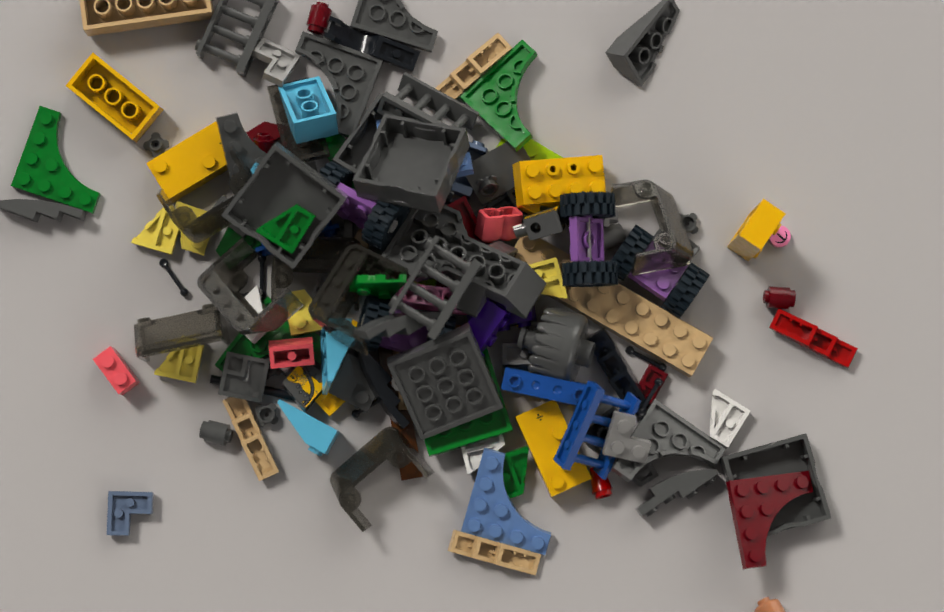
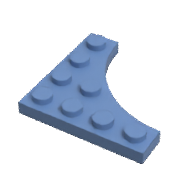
[461,447,551,555]

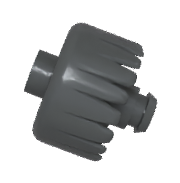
[517,307,595,382]

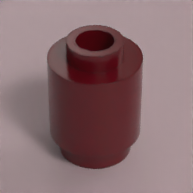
[306,2,332,35]
[763,286,796,309]

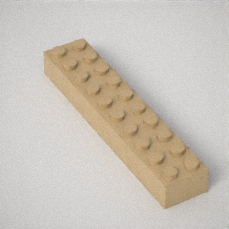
[514,235,713,377]

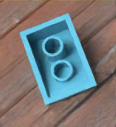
[278,76,338,144]
[320,318,356,395]
[277,399,340,456]

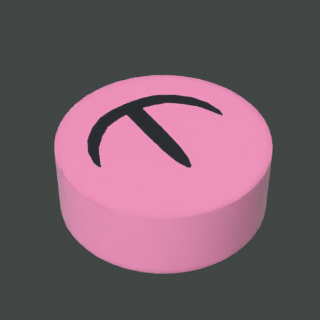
[768,226,791,248]

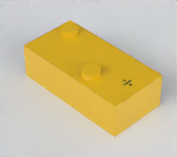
[66,53,164,143]
[146,121,228,203]
[727,199,786,261]
[515,400,592,497]

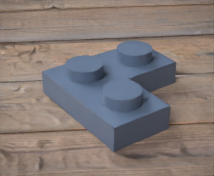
[107,491,154,536]

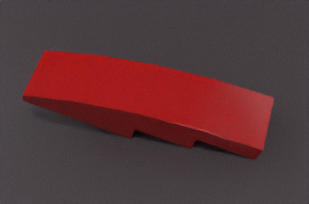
[769,308,858,369]

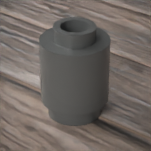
[199,420,233,446]

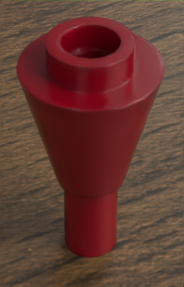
[253,132,275,153]

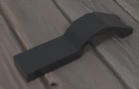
[323,16,420,72]

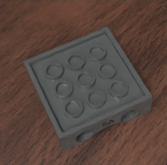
[387,322,503,440]

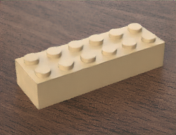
[79,0,214,36]

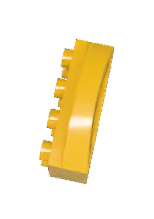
[512,155,606,215]

